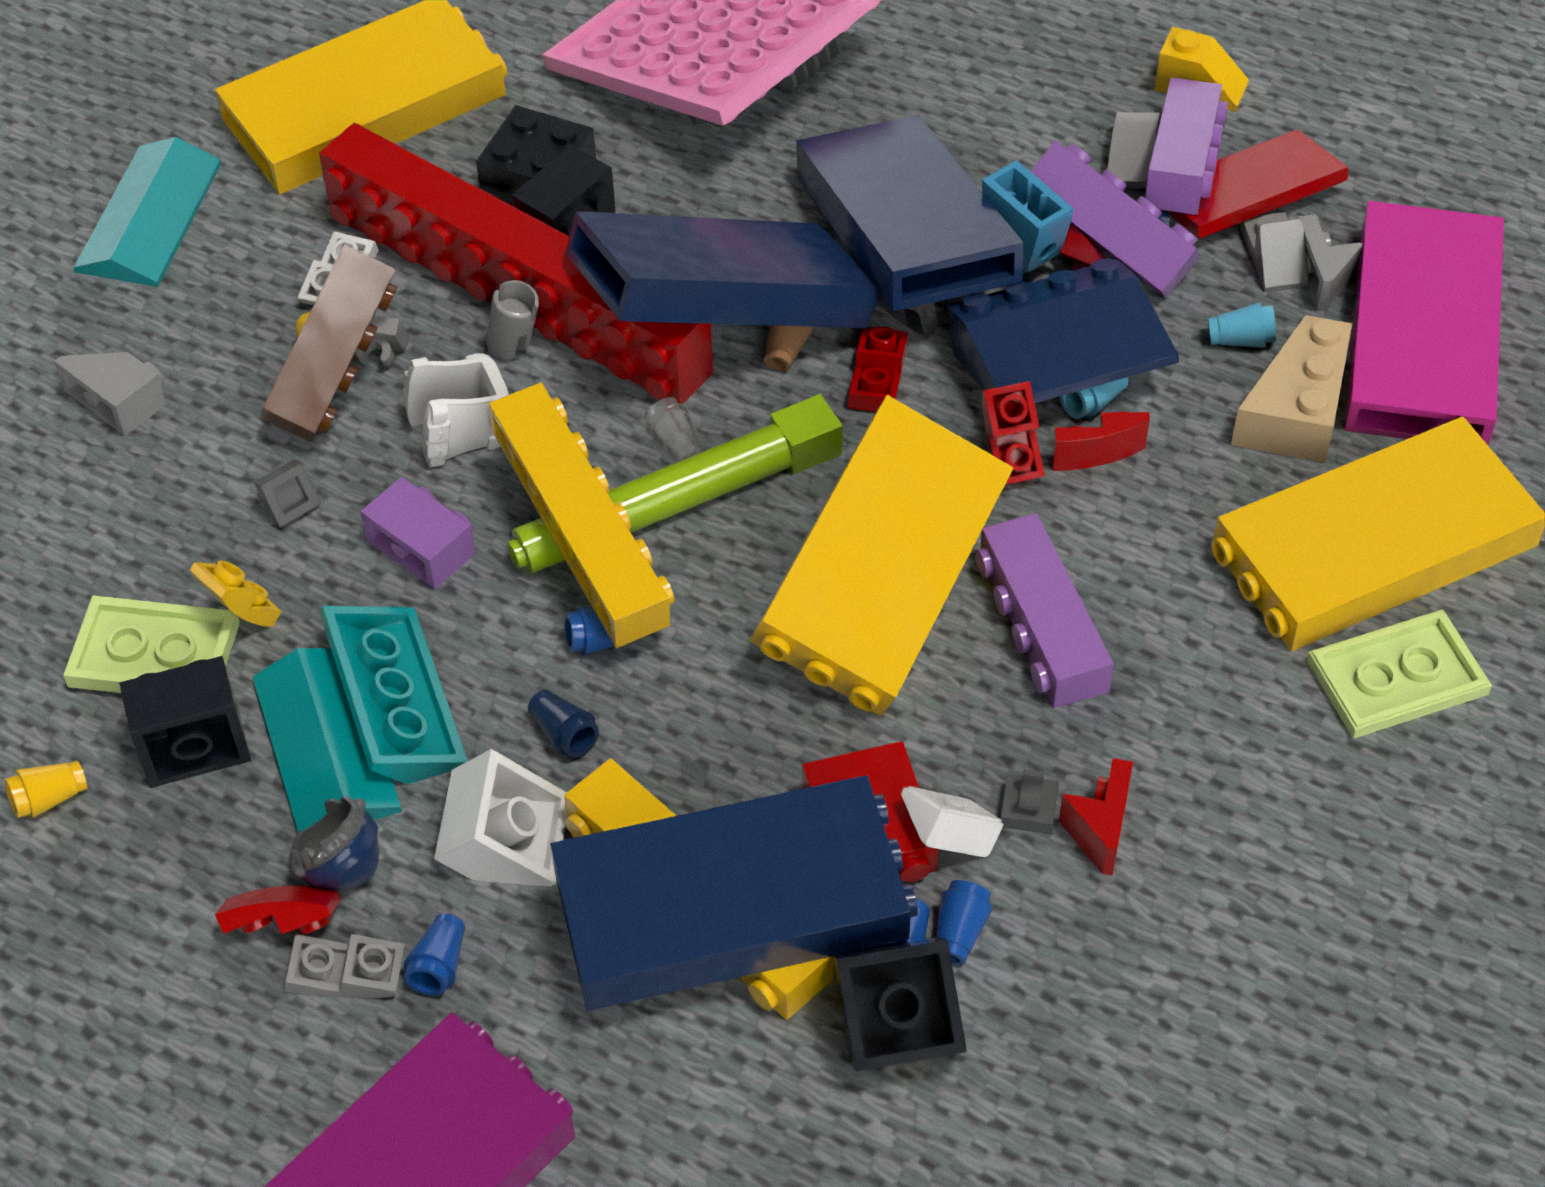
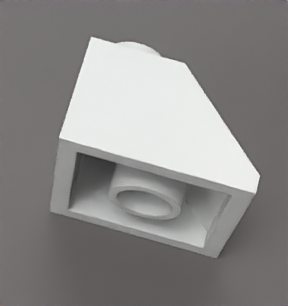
[434,749,567,886]

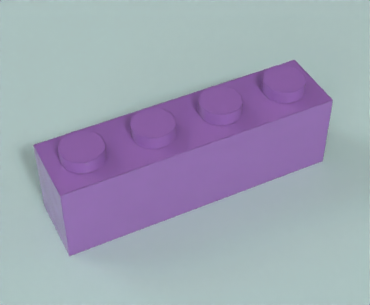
[1145,78,1228,215]
[1030,140,1201,298]
[975,513,1114,708]

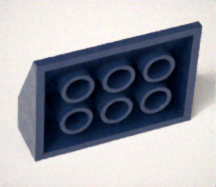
[947,259,1179,403]

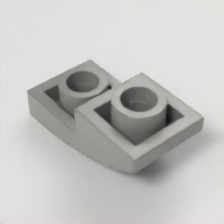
[1107,112,1161,189]
[283,934,405,999]

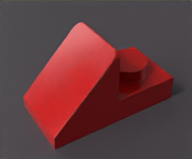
[1059,758,1134,876]

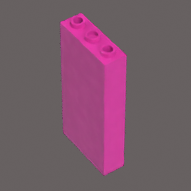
[1344,201,1504,446]

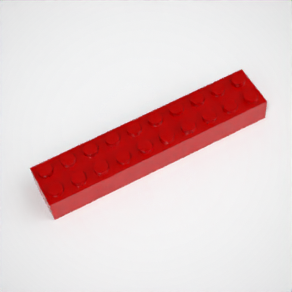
[319,122,713,407]

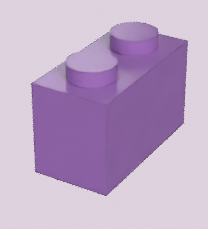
[360,476,476,589]

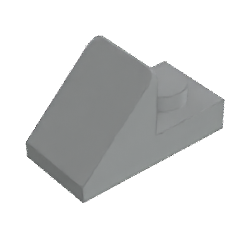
[1240,212,1309,293]
[1298,214,1363,311]

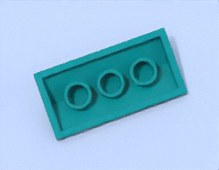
[73,137,221,287]
[319,606,468,784]
[252,648,402,833]

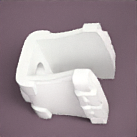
[403,353,509,468]

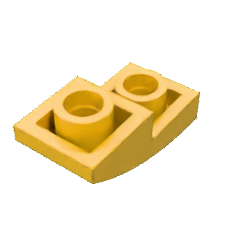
[190,560,282,627]

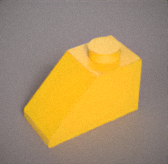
[1155,26,1249,112]

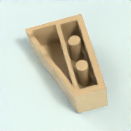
[1231,315,1352,463]

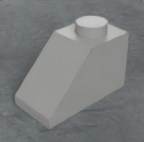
[54,352,167,436]

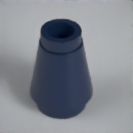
[528,689,599,757]

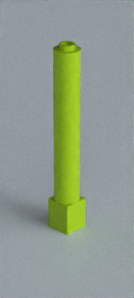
[507,394,843,574]

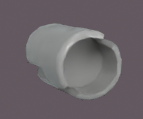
[486,280,539,360]

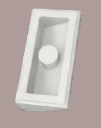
[901,786,1004,858]

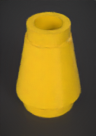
[4,760,87,819]

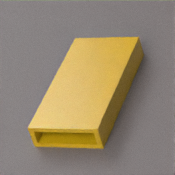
[215,0,508,195]
[749,395,1013,715]
[1211,416,1545,652]

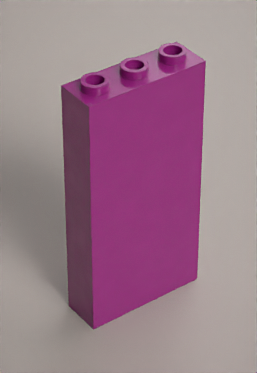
[264,1012,575,1187]

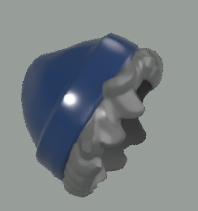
[291,796,380,890]

